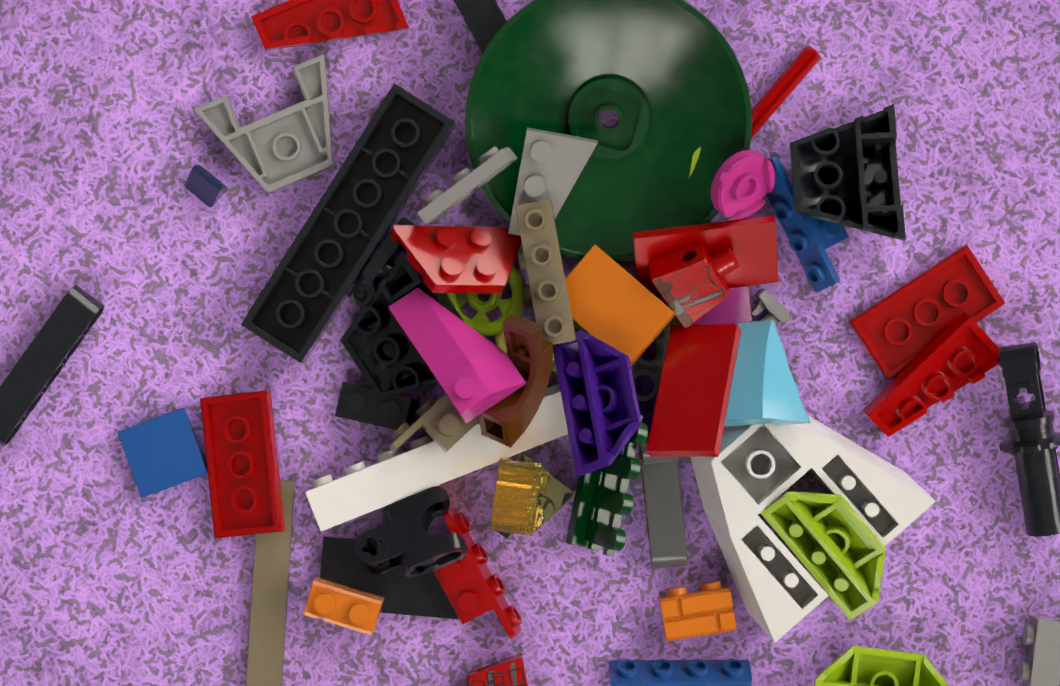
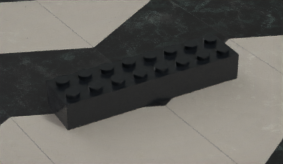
[241,83,456,363]

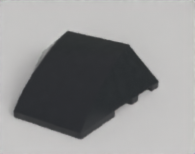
[790,104,906,241]
[340,252,464,399]

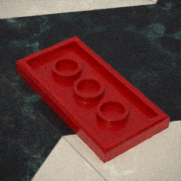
[632,215,778,297]
[848,245,1006,380]
[646,324,741,457]
[200,390,285,539]

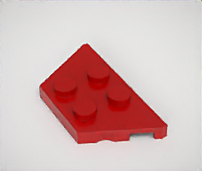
[390,225,522,294]

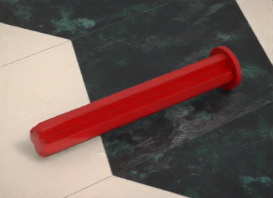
[751,46,821,139]

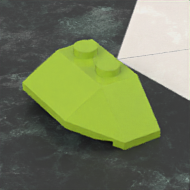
[761,492,886,620]
[814,645,949,686]

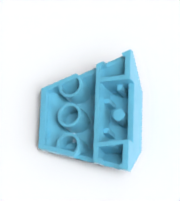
[724,320,811,427]

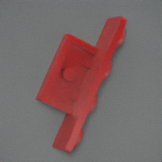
[433,507,522,639]

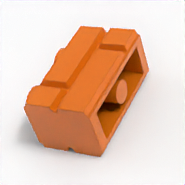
[303,577,384,636]
[658,580,737,641]

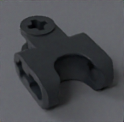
[354,486,468,578]

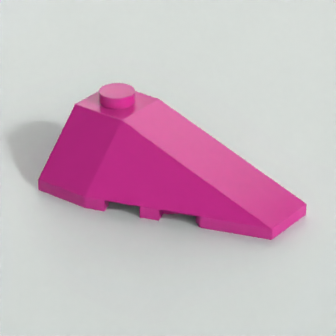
[388,288,526,423]

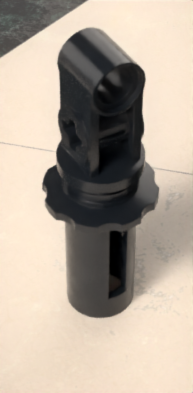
[999,342,1060,537]

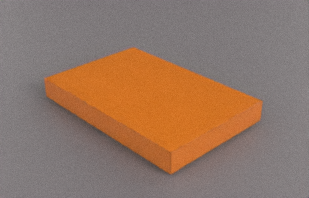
[565,245,676,366]

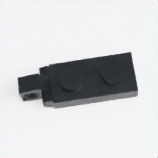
[347,217,415,307]
[335,382,420,430]

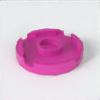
[711,150,775,220]

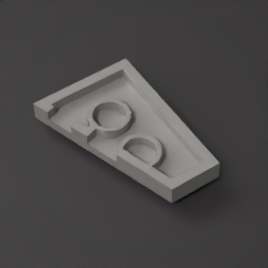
[508,127,598,236]
[417,146,518,224]

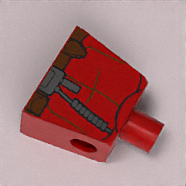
[647,243,740,328]

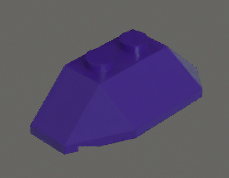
[553,330,642,476]

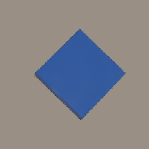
[117,407,208,498]

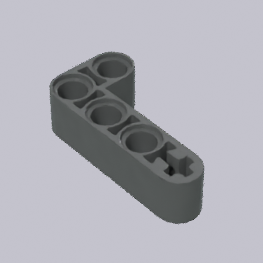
[638,431,688,569]

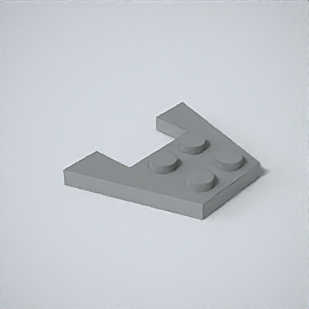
[194,54,334,194]

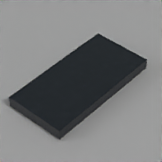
[320,536,458,619]

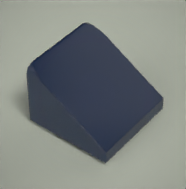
[185,164,227,207]

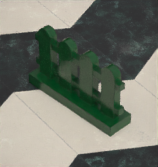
[565,415,648,557]

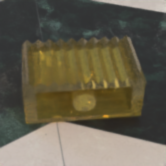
[490,457,548,536]

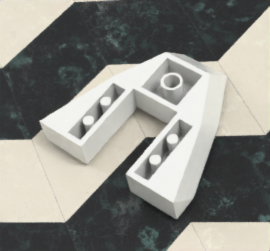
[690,416,936,643]

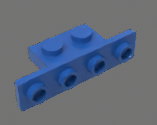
[766,156,849,292]
[609,659,752,686]

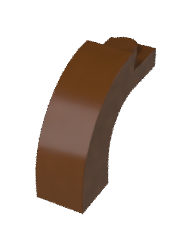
[478,314,553,448]

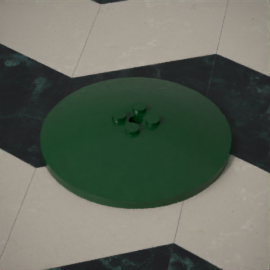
[465,0,752,263]

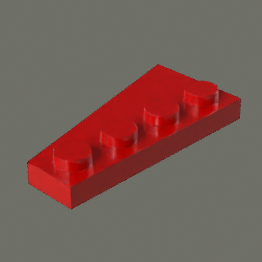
[251,0,409,51]
[862,312,1001,437]

